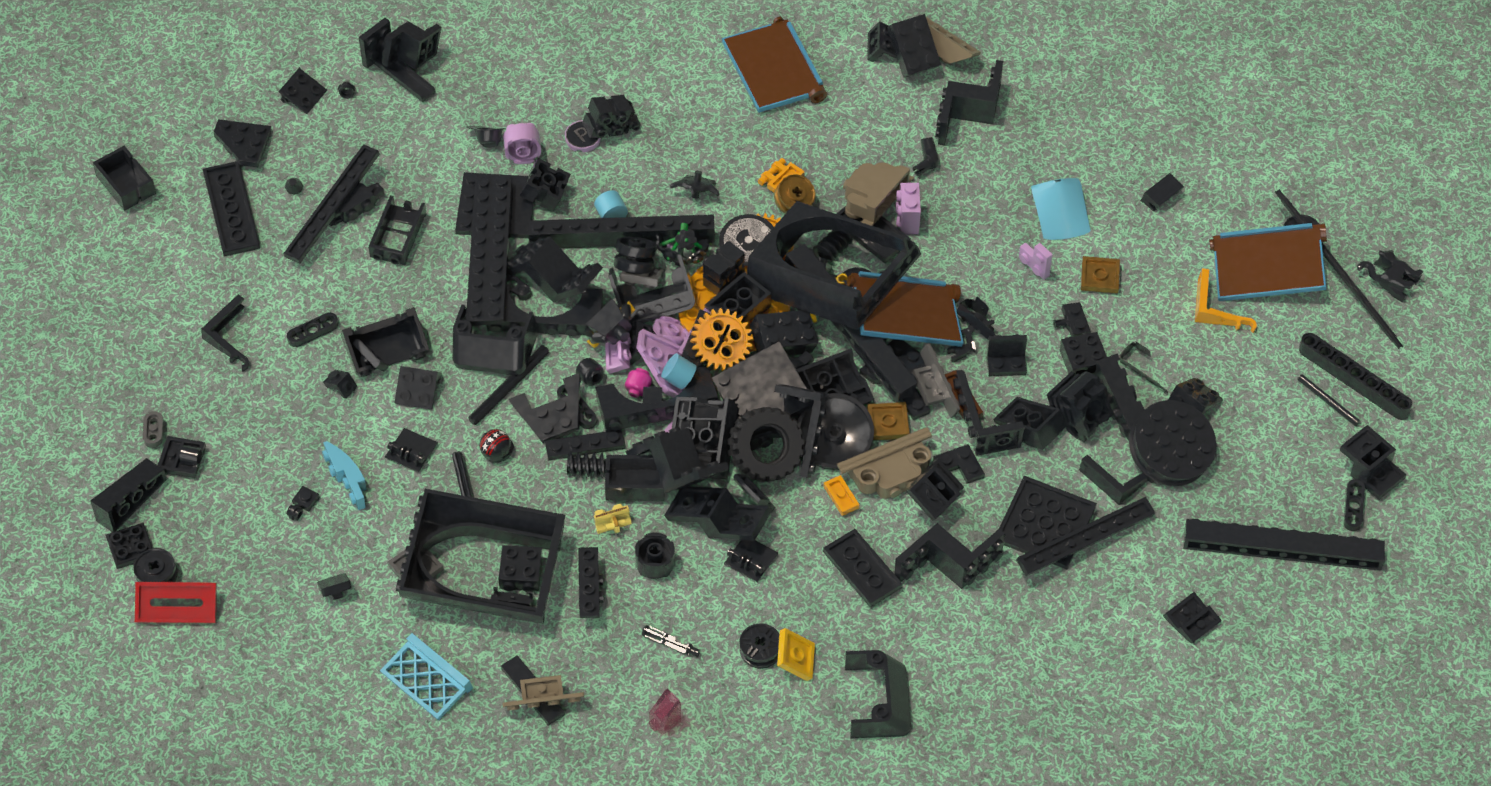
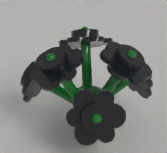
[656,223,709,266]

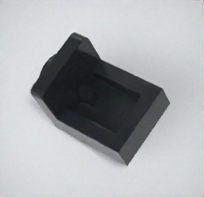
[323,370,357,398]

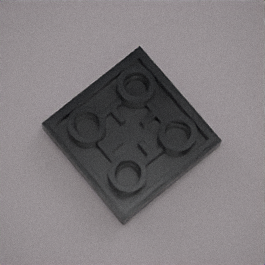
[105,522,152,569]

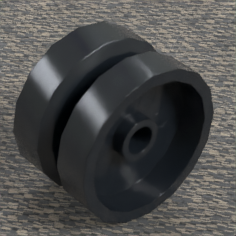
[614,237,657,274]

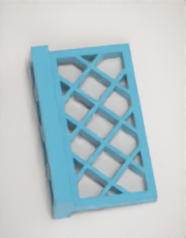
[380,633,473,720]

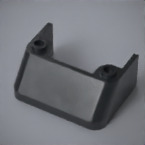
[608,247,695,325]
[452,304,539,375]
[845,650,911,739]

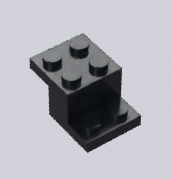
[382,21,442,70]
[1340,425,1407,500]
[907,458,964,521]

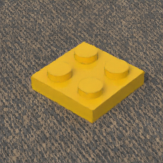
[777,628,815,681]

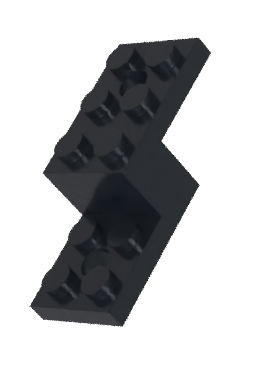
[664,486,772,541]

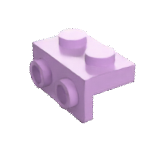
[605,337,631,374]

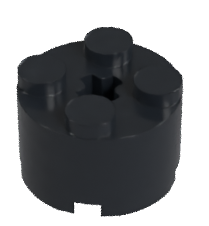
[635,532,675,579]

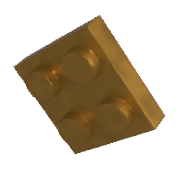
[1081,256,1120,293]
[867,402,910,440]

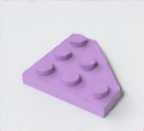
[636,329,685,398]

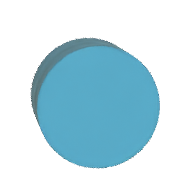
[594,190,628,218]
[661,353,696,389]

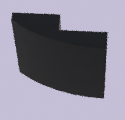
[733,474,776,513]
[1163,592,1222,644]

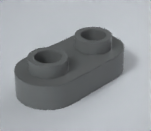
[143,411,164,448]

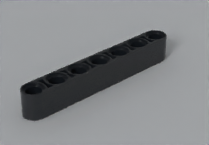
[1299,333,1412,420]

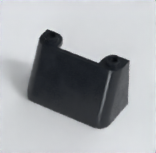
[341,307,429,377]

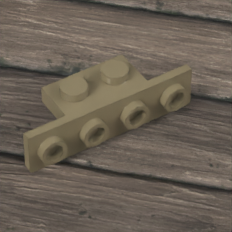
[502,675,584,711]

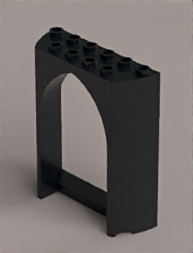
[747,201,921,330]
[396,488,566,624]

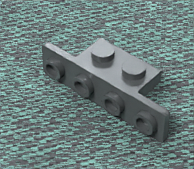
[912,344,960,418]

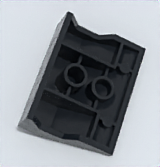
[796,348,875,417]
[672,397,738,479]

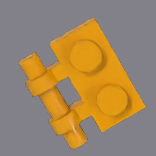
[758,158,805,193]

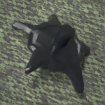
[670,170,720,199]

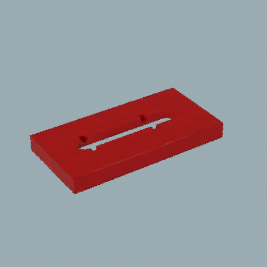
[134,582,217,623]

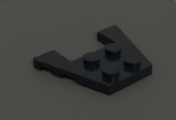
[509,373,581,443]

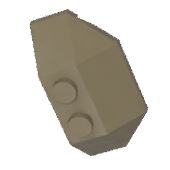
[926,16,981,64]

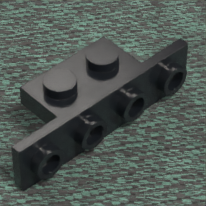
[578,547,604,618]

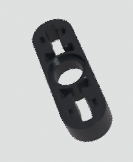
[287,312,338,347]
[557,385,597,429]
[1343,479,1365,531]

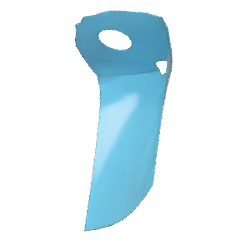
[1031,178,1091,240]

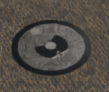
[719,214,774,266]

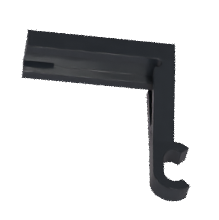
[201,294,249,372]
[1079,455,1154,505]

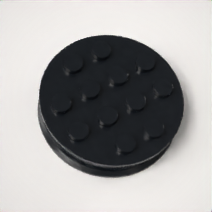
[1129,400,1217,486]

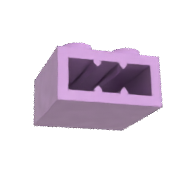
[896,183,921,234]

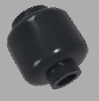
[576,358,604,386]

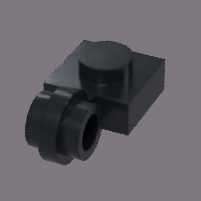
[286,486,320,520]

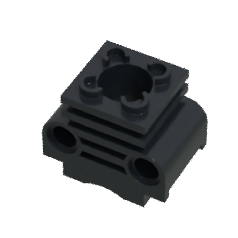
[1047,371,1113,442]

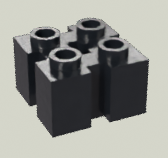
[582,95,632,139]
[520,158,571,212]
[703,240,745,295]

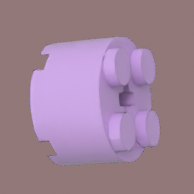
[503,123,541,165]

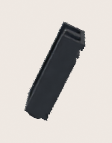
[368,195,426,265]

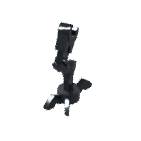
[947,305,995,362]

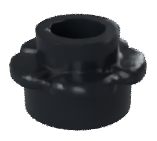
[338,82,356,99]

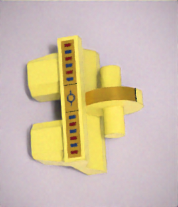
[594,504,632,534]

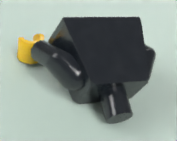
[586,299,635,348]

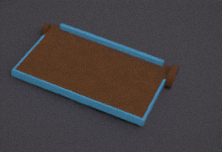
[722,16,827,113]
[1209,223,1327,301]
[847,271,963,347]

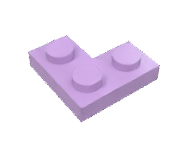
[1019,242,1053,280]

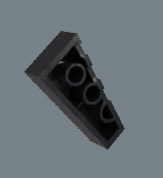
[90,458,167,532]

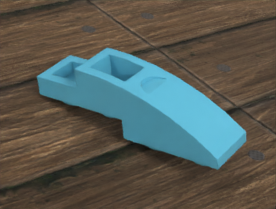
[322,441,367,510]

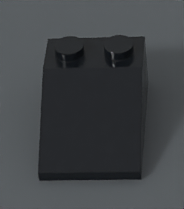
[704,272,771,327]
[993,397,1066,450]

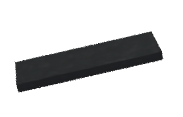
[202,161,260,256]

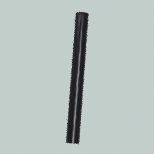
[1297,374,1360,426]

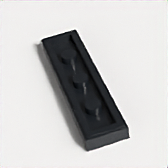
[501,655,565,726]

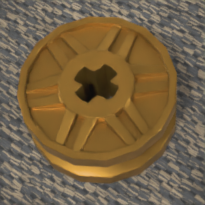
[774,174,816,214]

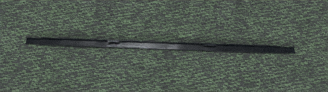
[1275,189,1403,349]

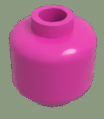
[625,368,652,398]

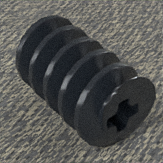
[812,230,853,262]
[567,452,606,478]

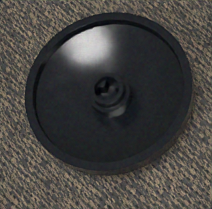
[797,393,874,470]

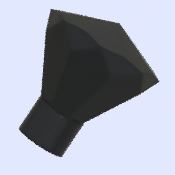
[285,178,303,195]

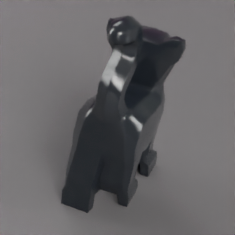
[1357,250,1423,302]

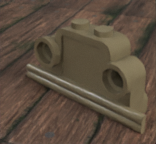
[843,162,914,226]
[837,427,932,499]

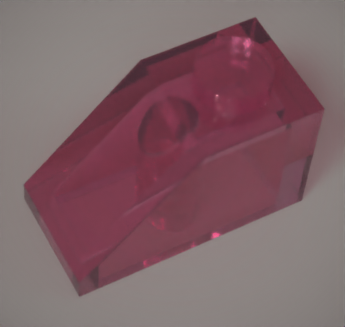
[649,689,681,735]

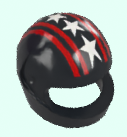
[479,429,514,462]

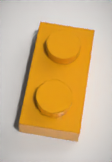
[823,475,859,516]

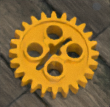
[690,308,753,371]

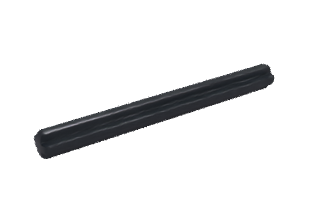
[468,345,549,425]

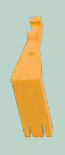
[1195,268,1257,333]

